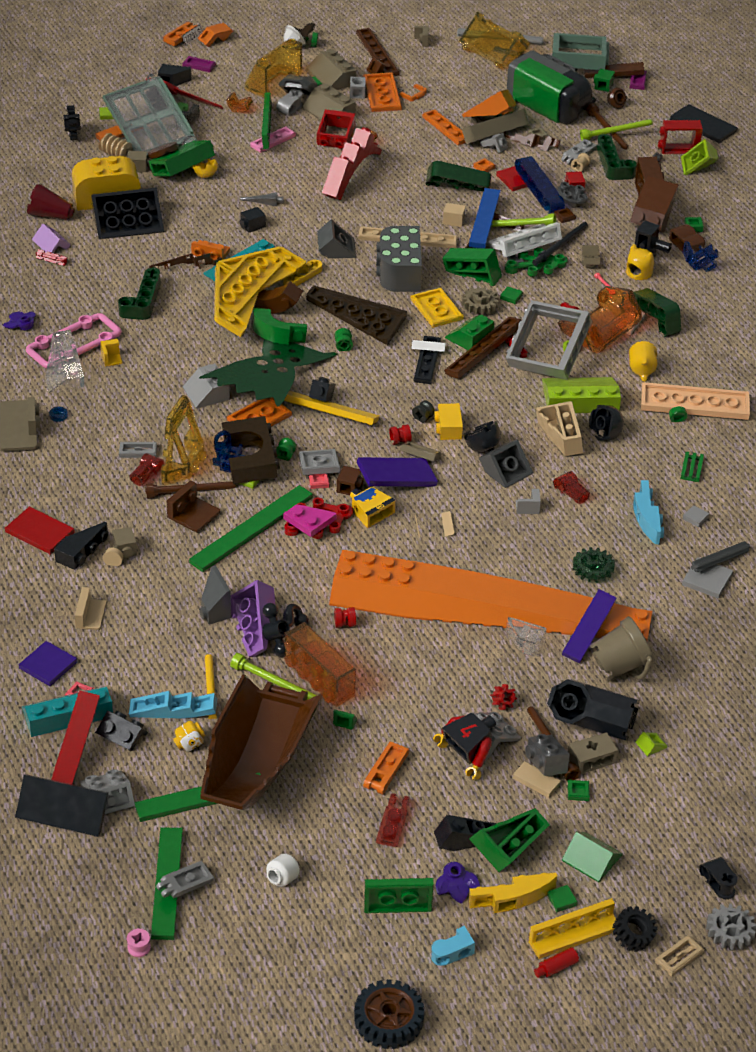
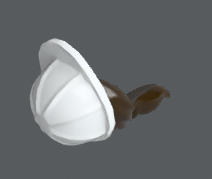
[284,23,316,49]

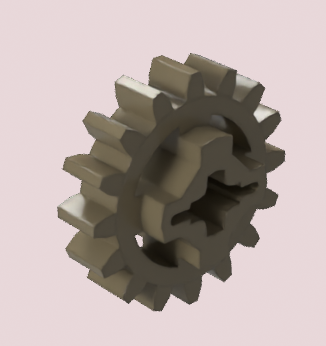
[462,287,499,315]

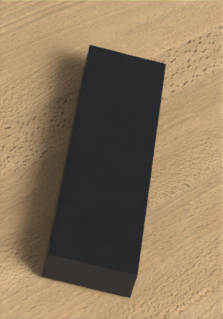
[414,336,441,384]

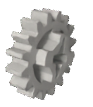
[706,904,756,950]

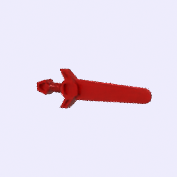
[145,76,223,109]

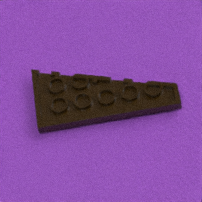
[306,285,407,345]

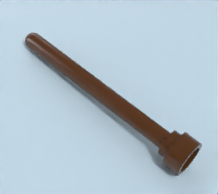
[586,103,628,150]
[145,481,236,499]
[527,706,581,781]

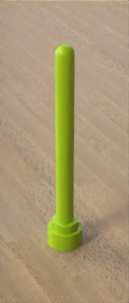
[580,119,653,140]
[491,213,556,227]
[230,652,317,700]

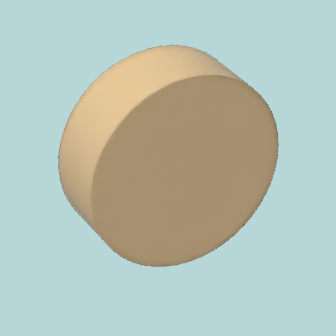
[103,548,124,566]

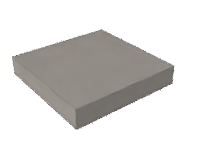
[299,449,340,475]
[682,557,733,598]

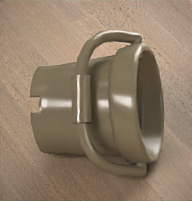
[589,616,655,681]

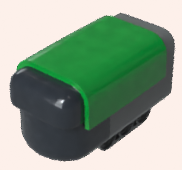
[507,50,592,125]

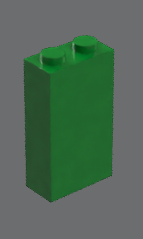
[148,140,215,176]

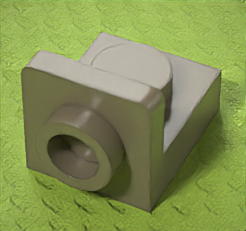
[414,26,429,47]

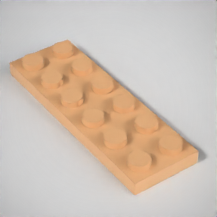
[641,382,750,420]

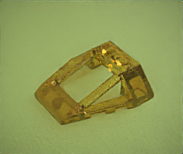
[161,395,207,485]

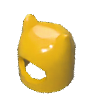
[626,244,654,280]
[629,341,658,382]

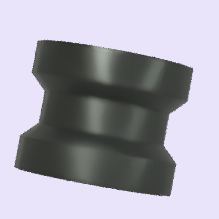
[412,400,435,423]

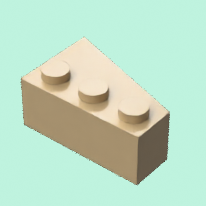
[536,401,583,456]

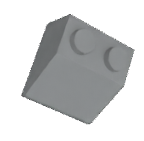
[183,363,230,409]

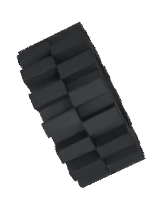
[612,906,657,952]

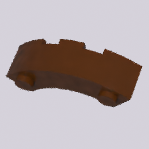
[253,281,303,314]

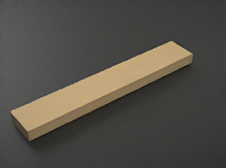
[358,226,458,248]

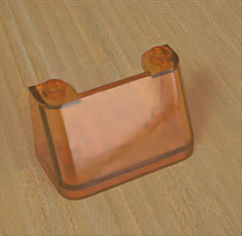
[557,286,642,353]

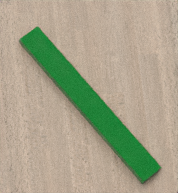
[189,485,313,572]

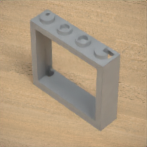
[506,300,592,380]

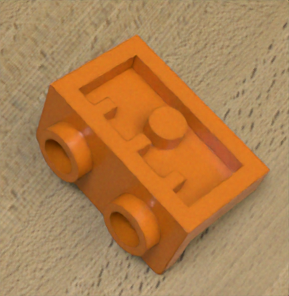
[191,240,230,260]

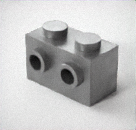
[525,734,570,776]

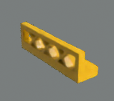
[529,898,616,959]

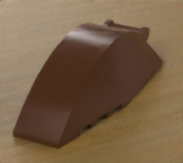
[200,674,322,810]

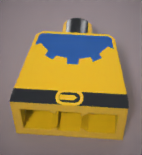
[350,487,396,528]

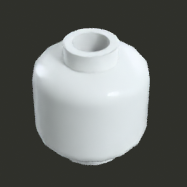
[266,854,299,887]

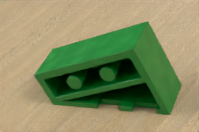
[442,248,502,287]
[469,808,550,872]

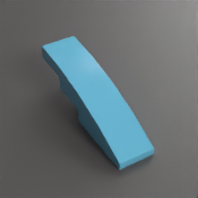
[129,691,217,718]

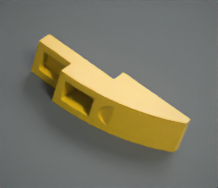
[468,873,557,913]

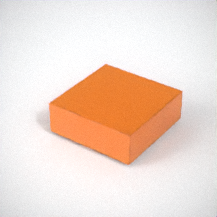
[473,158,495,172]

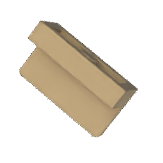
[75,587,106,630]

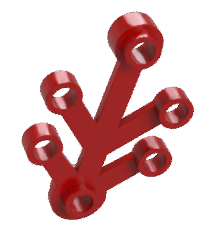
[284,497,353,539]

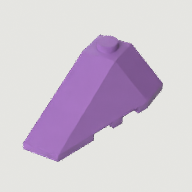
[231,580,276,657]

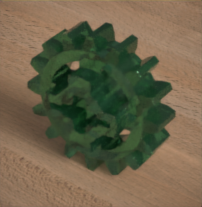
[573,547,615,583]

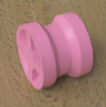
[127,929,151,957]

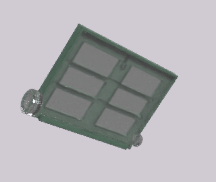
[102,74,198,158]

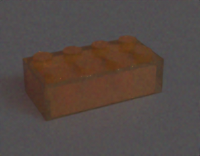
[284,622,356,707]

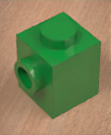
[593,69,615,92]

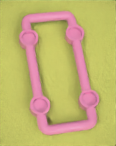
[26,313,122,369]

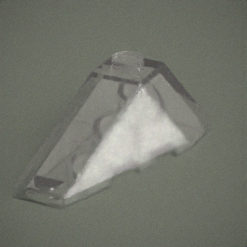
[45,330,84,393]

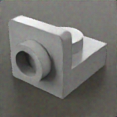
[480,133,508,153]

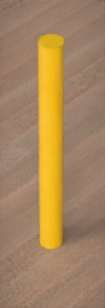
[205,654,217,719]

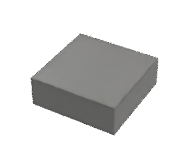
[683,505,709,527]

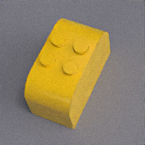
[72,156,141,211]

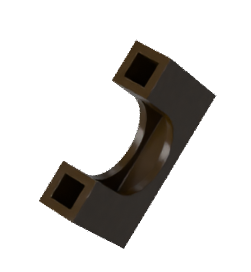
[222,416,280,484]

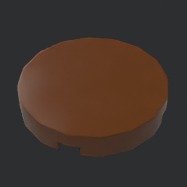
[147,142,179,159]

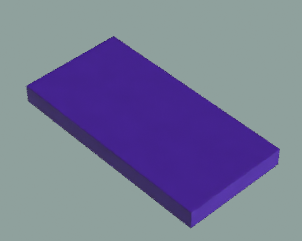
[356,457,438,487]

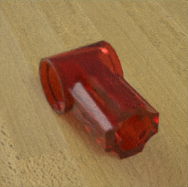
[130,453,164,486]
[553,471,590,504]

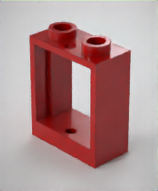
[317,109,355,148]
[658,120,703,154]

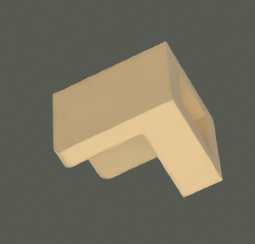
[443,203,466,227]

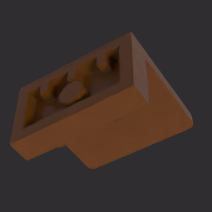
[166,480,220,533]

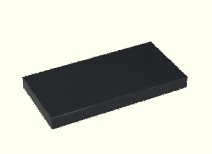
[670,104,738,143]
[15,774,109,837]

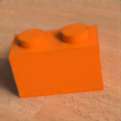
[462,89,517,117]

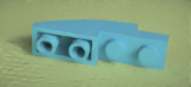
[633,480,664,545]

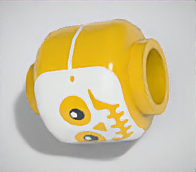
[173,720,206,752]

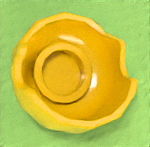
[192,159,218,178]

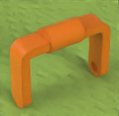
[399,84,427,101]

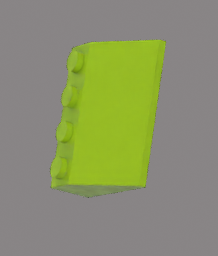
[542,377,621,413]

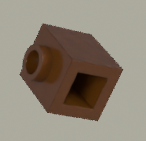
[336,466,364,495]

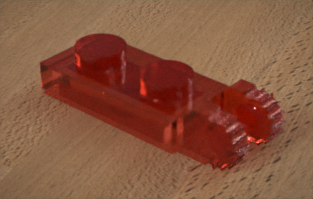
[376,793,410,847]

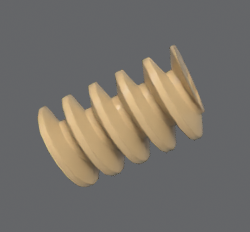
[98,133,132,157]

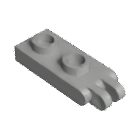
[561,139,597,164]
[156,860,214,898]

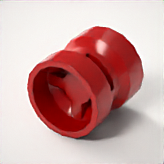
[389,424,412,445]
[334,607,356,628]

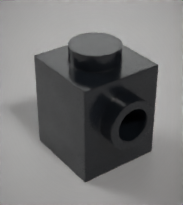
[239,207,266,233]
[309,377,336,402]

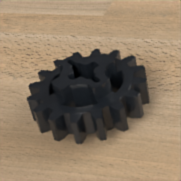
[63,105,81,140]

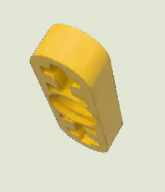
[283,259,322,286]

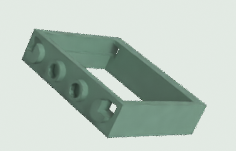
[552,33,609,70]

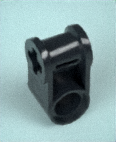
[699,857,738,899]

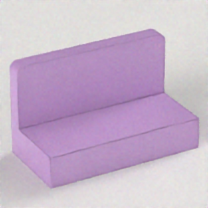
[32,223,71,253]

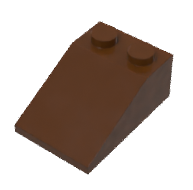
[630,176,679,232]

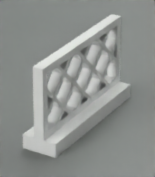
[486,222,562,257]

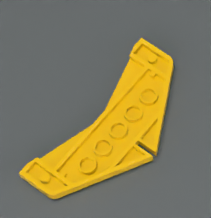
[214,247,306,337]

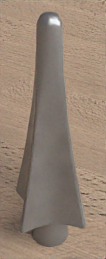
[240,192,284,206]

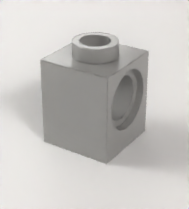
[350,77,366,99]

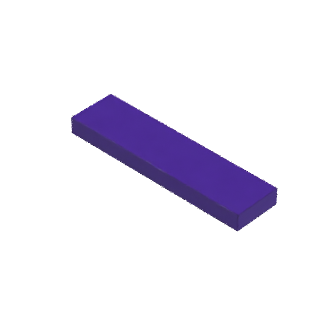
[562,589,617,663]

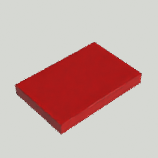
[5,506,75,555]

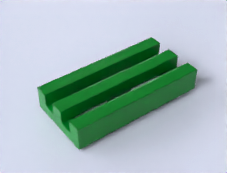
[680,451,704,482]

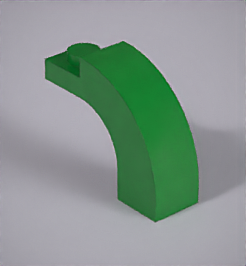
[252,308,307,345]

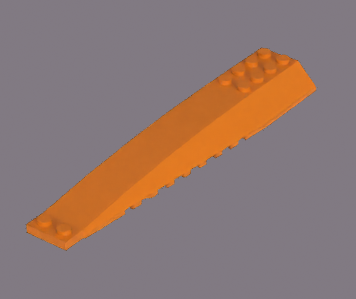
[329,550,652,641]

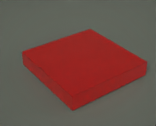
[496,163,540,192]

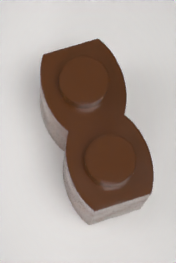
[669,224,705,256]

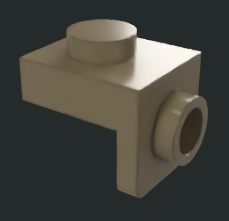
[581,245,600,267]

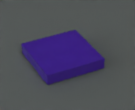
[19,641,77,686]

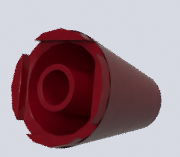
[27,184,75,220]

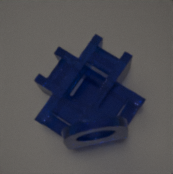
[683,241,719,272]
[212,430,246,472]

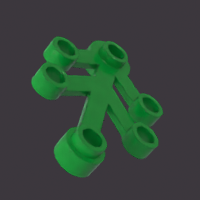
[505,248,568,276]

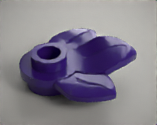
[3,311,36,330]
[435,862,480,903]

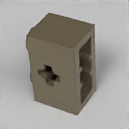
[568,732,618,774]

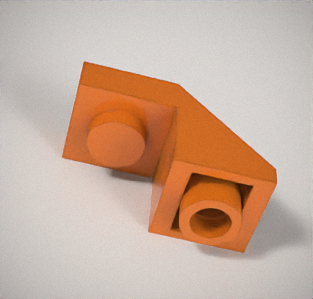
[198,23,233,47]

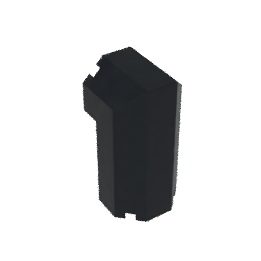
[547,679,640,741]

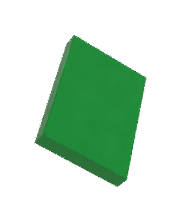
[364,878,434,914]

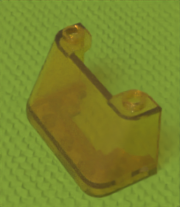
[458,12,530,69]
[245,39,302,98]

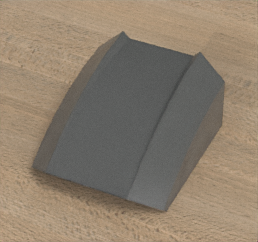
[279,74,318,95]

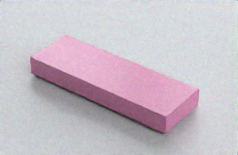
[250,126,296,153]

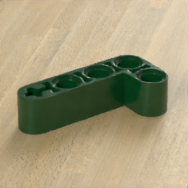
[597,134,637,180]
[426,161,492,191]
[118,268,161,320]
[630,288,681,337]

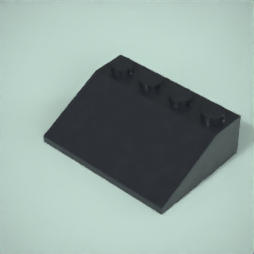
[91,187,164,239]

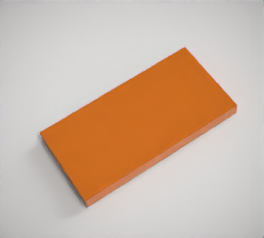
[363,73,402,112]

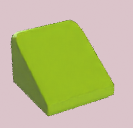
[635,732,668,756]

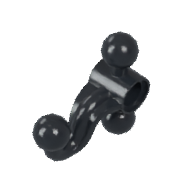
[263,603,309,658]

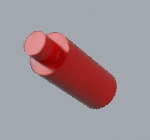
[534,947,579,978]

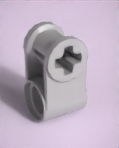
[276,90,303,116]

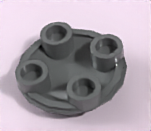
[558,182,588,204]

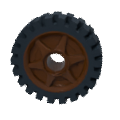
[354,979,424,1049]

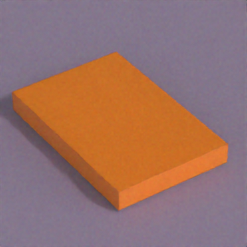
[227,397,292,427]

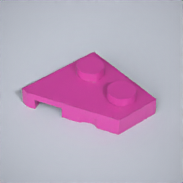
[283,504,337,537]

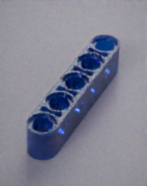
[515,156,565,214]

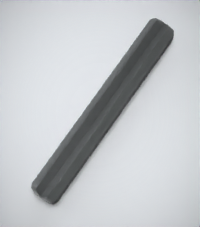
[691,541,750,572]

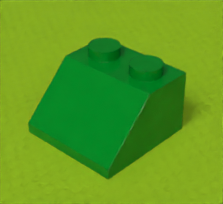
[445,314,494,350]

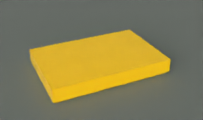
[410,288,464,328]

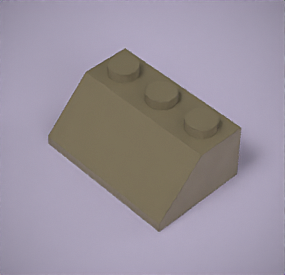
[306,49,356,90]
[302,83,356,127]

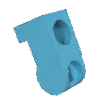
[431,926,475,966]

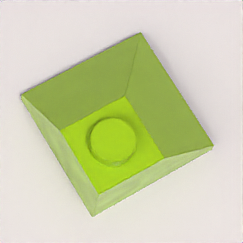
[681,139,719,175]

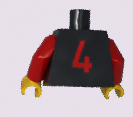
[433,713,496,780]

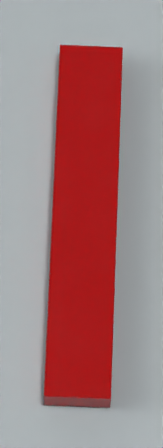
[51,690,100,785]

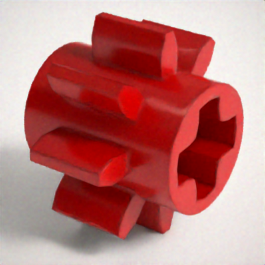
[490,684,517,710]

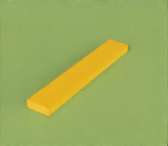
[284,391,379,425]

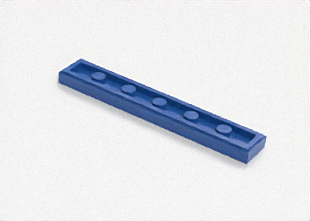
[469,188,501,248]

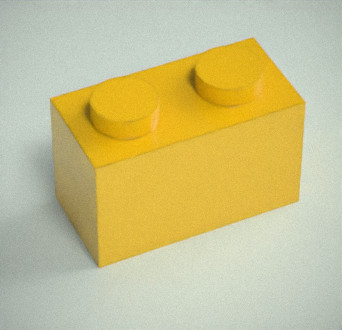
[434,403,463,440]

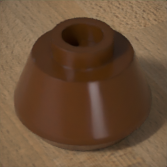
[607,88,627,109]

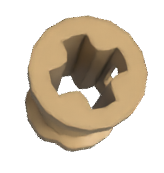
[571,153,591,171]

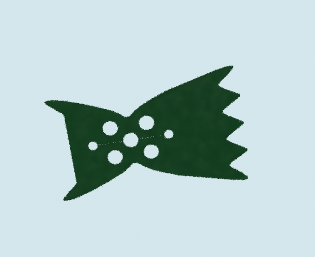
[199,339,338,406]

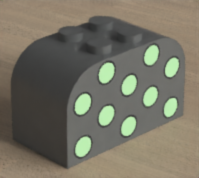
[376,226,422,292]

